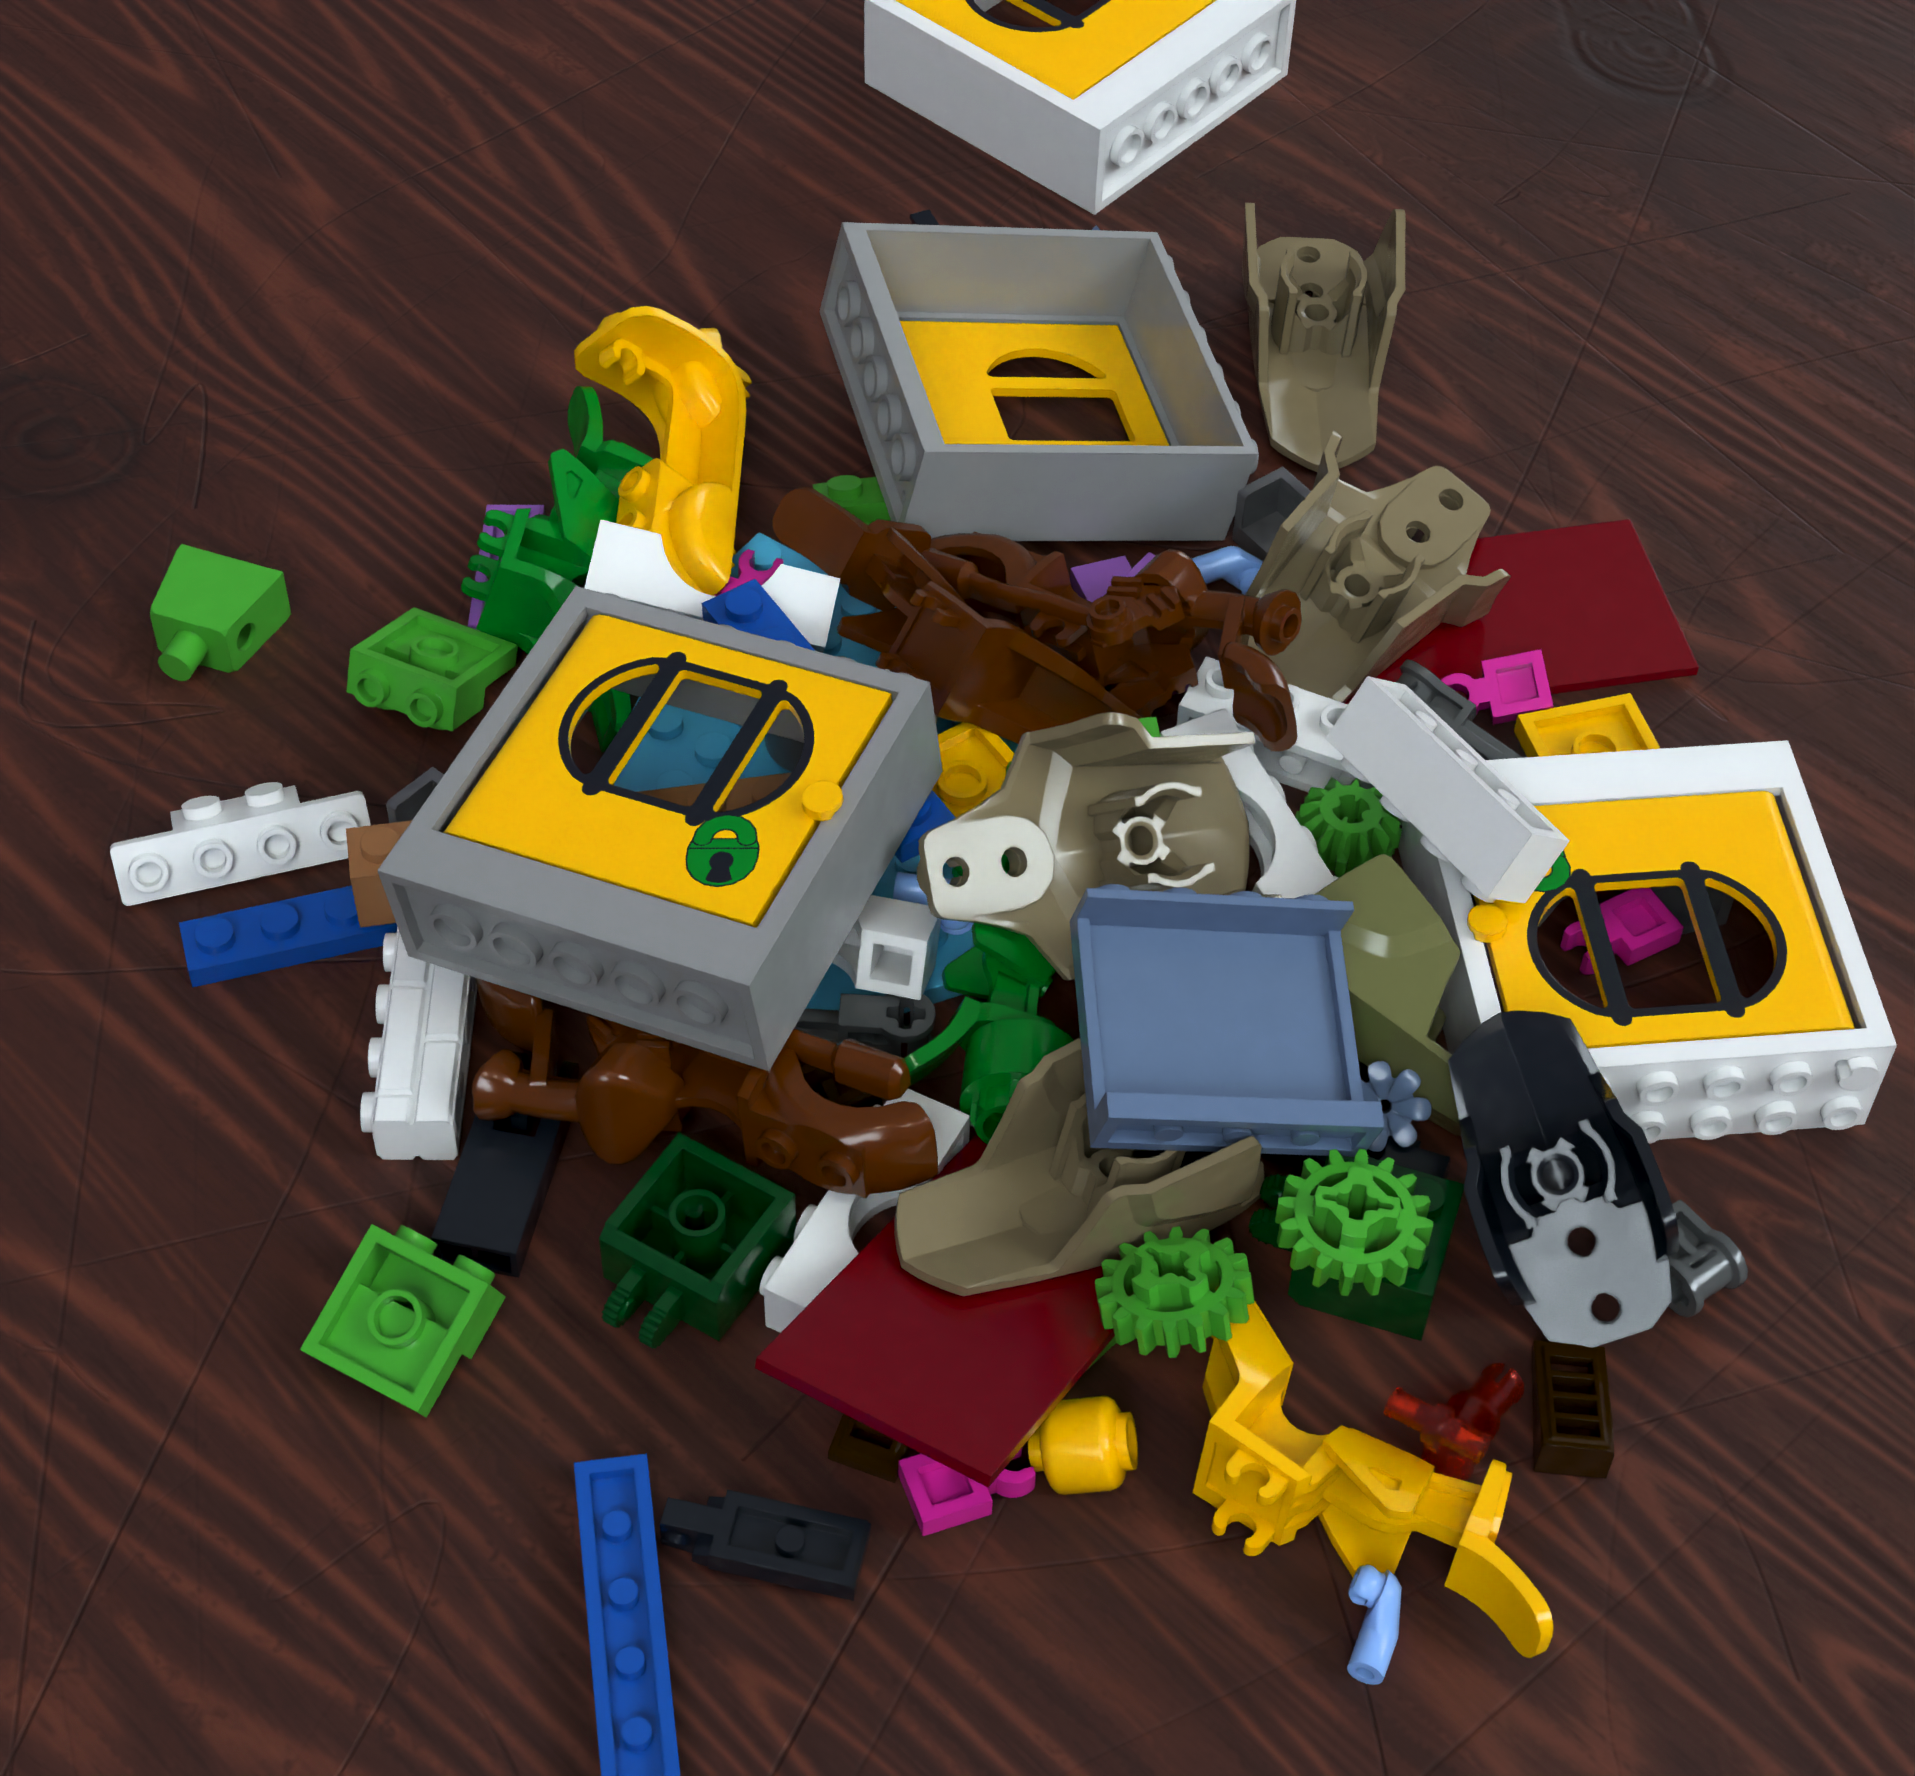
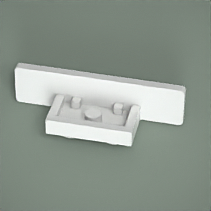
[110,782,371,906]

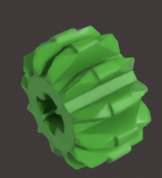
[1295,777,1402,878]

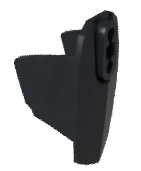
[1448,1010,1679,1348]

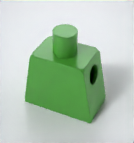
[150,544,291,681]

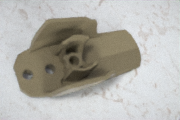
[1242,202,1406,472]
[894,1038,1264,1296]

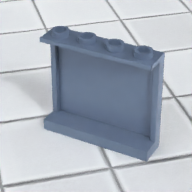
[1070,884,1385,1157]

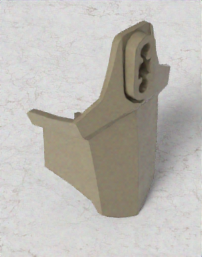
[1246,430,1511,703]
[917,712,1282,980]

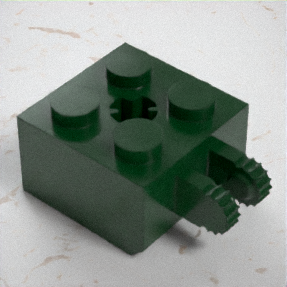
[599,1133,796,1349]
[1248,1156,1464,1341]

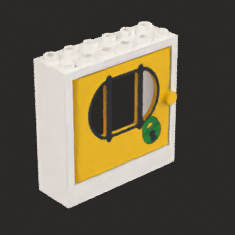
[864,0,1296,215]
[1398,740,1897,1144]

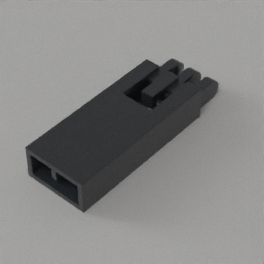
[431,1051,579,1278]

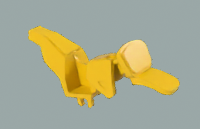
[1192,1286,1553,1658]

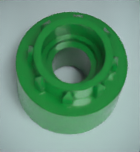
[960,1018,1074,1145]

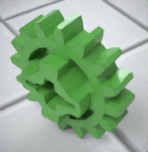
[1275,1149,1434,1296]
[1095,1226,1255,1358]

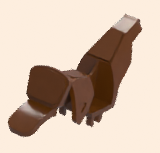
[773,487,1142,744]

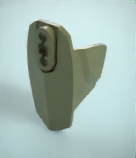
[1314,854,1461,1136]

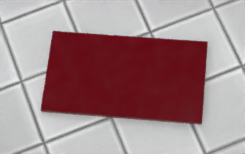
[1345,519,1699,704]
[755,1134,1134,1488]

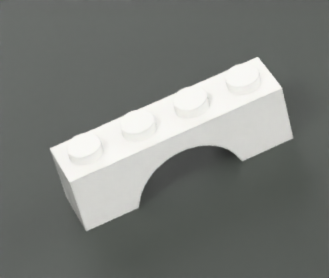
[585,520,840,653]
[1160,708,1338,899]
[757,882,941,1000]
[759,1089,970,1333]

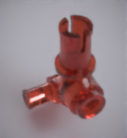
[1384,1363,1524,1481]

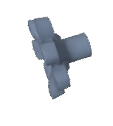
[1361,1061,1431,1152]

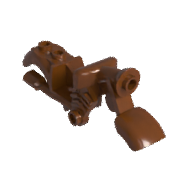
[922,532,1302,752]
[472,978,938,1198]

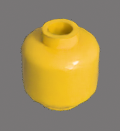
[1028,1396,1138,1495]

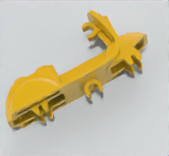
[574,306,752,596]

